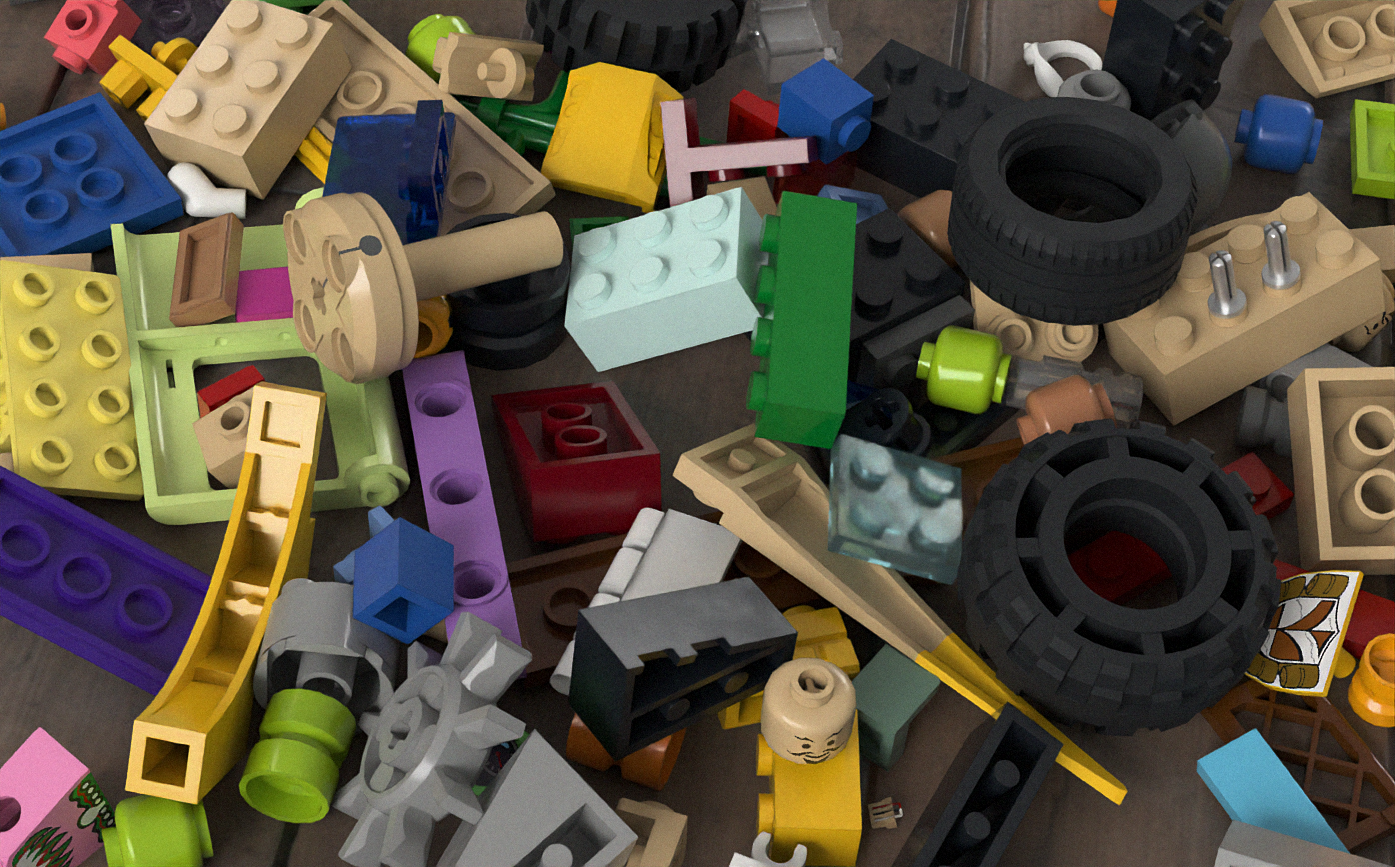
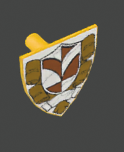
[1244,570,1364,697]

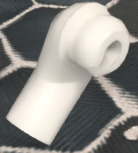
[167,162,247,219]

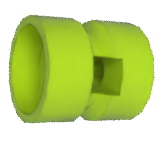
[239,688,356,824]

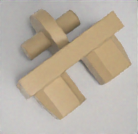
[432,32,544,101]

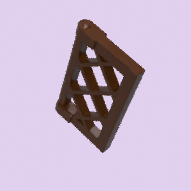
[1200,679,1395,854]

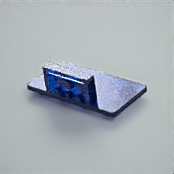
[322,99,456,245]

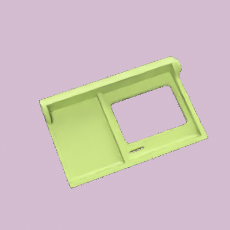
[111,187,410,525]

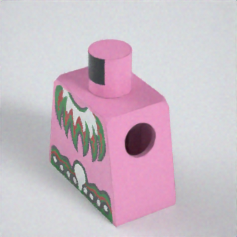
[0,727,116,867]

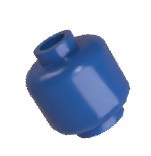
[1234,94,1323,174]

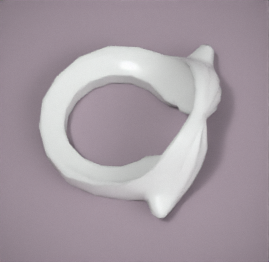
[1024,40,1103,98]

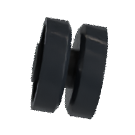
[445,213,570,371]

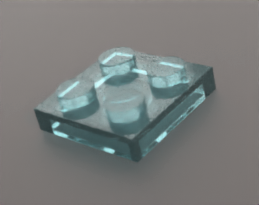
[828,434,962,585]

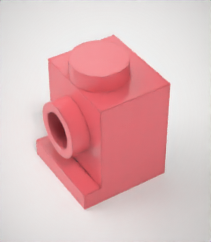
[44,0,142,76]

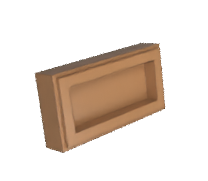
[169,212,244,327]

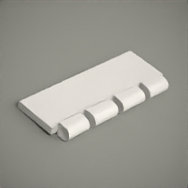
[550,508,742,696]

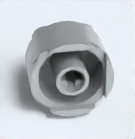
[253,578,403,735]

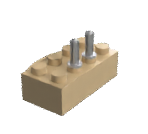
[1103,192,1385,426]

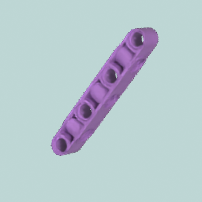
[402,350,527,680]

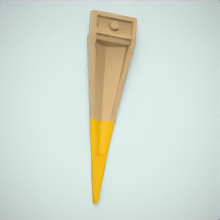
[672,423,1128,806]

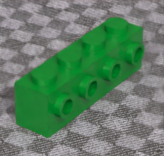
[746,191,857,449]

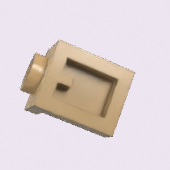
[615,798,688,867]

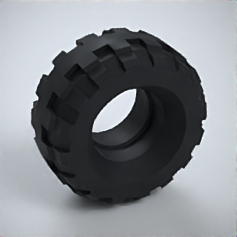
[957,418,1281,736]

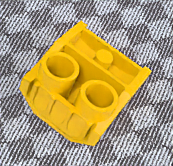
[541,62,684,213]

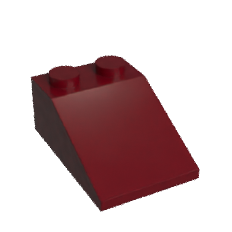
[491,380,662,544]

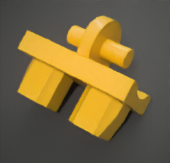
[99,35,198,122]

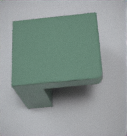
[852,644,940,772]

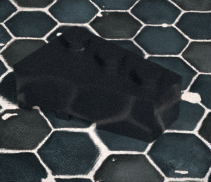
[568,577,798,762]

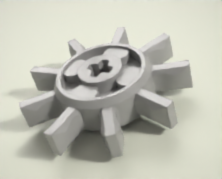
[331,612,532,867]

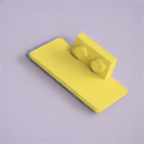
[0,260,144,501]

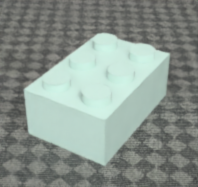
[564,187,769,372]

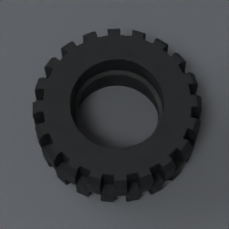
[525,0,748,93]

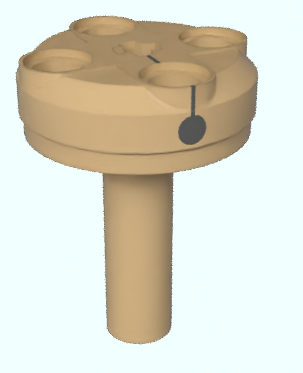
[283,192,563,384]

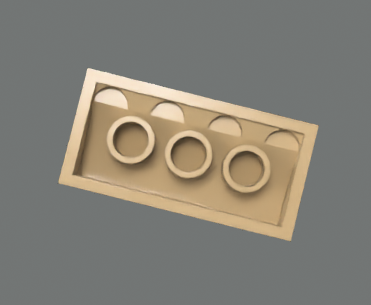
[1259,0,1395,98]

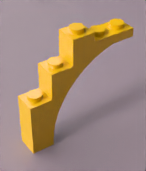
[125,381,327,804]

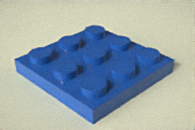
[0,92,184,257]

